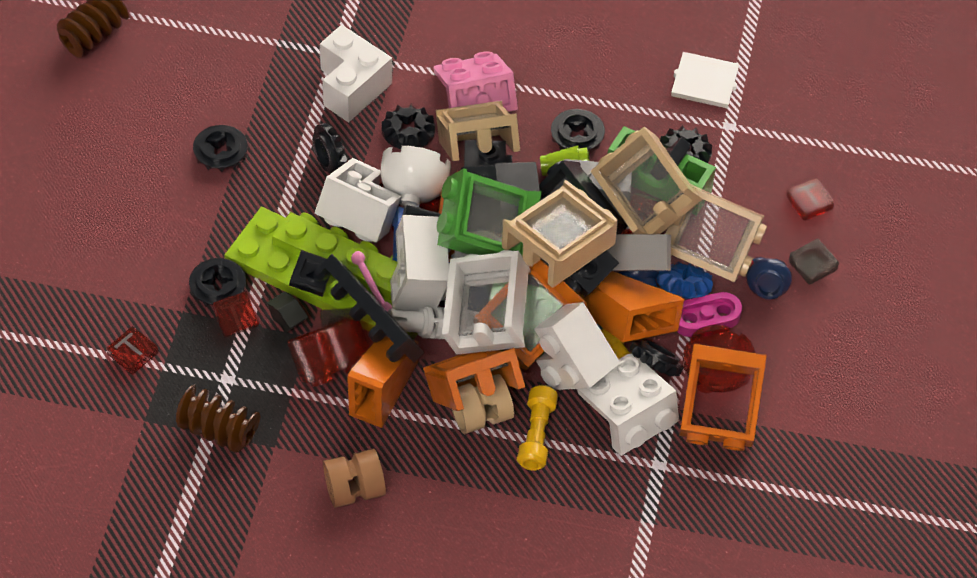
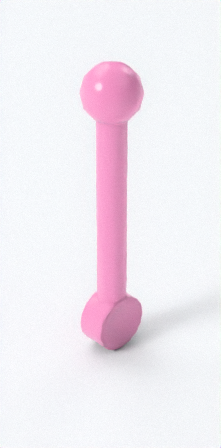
[351,251,392,312]

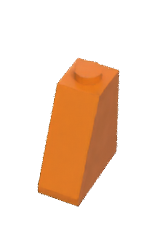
[578,271,684,342]
[348,335,419,428]

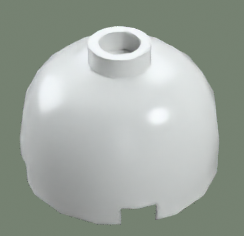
[381,146,451,207]

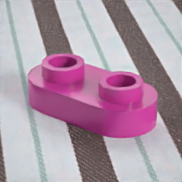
[676,292,742,337]

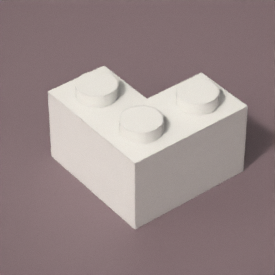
[320,25,392,123]
[314,158,401,243]
[390,215,451,311]
[534,302,621,390]

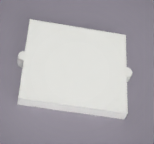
[671,52,739,109]

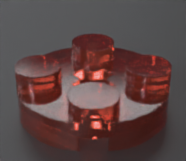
[682,325,755,393]

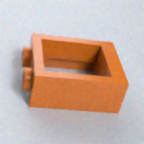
[679,344,767,451]

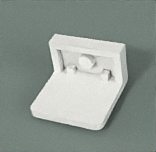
[577,354,679,456]

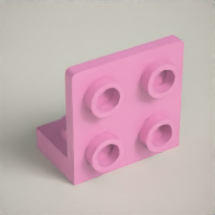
[434,52,518,117]

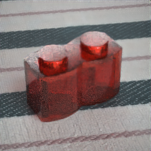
[287,317,369,387]

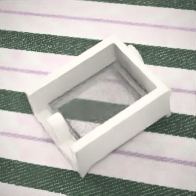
[442,250,531,355]

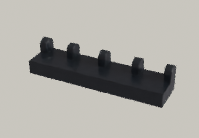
[314,254,425,363]

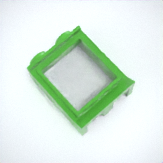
[436,169,541,255]

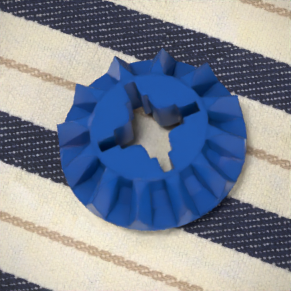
[657,262,713,299]

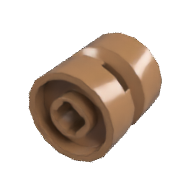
[323,448,386,508]

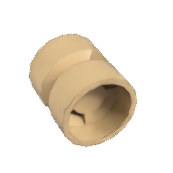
[452,374,514,434]

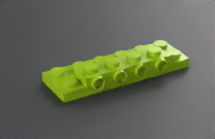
[224,206,418,340]

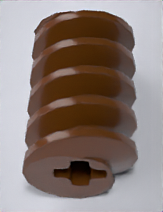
[57,0,129,58]
[176,384,261,453]

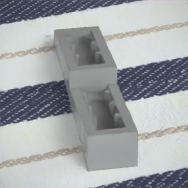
[607,234,671,271]

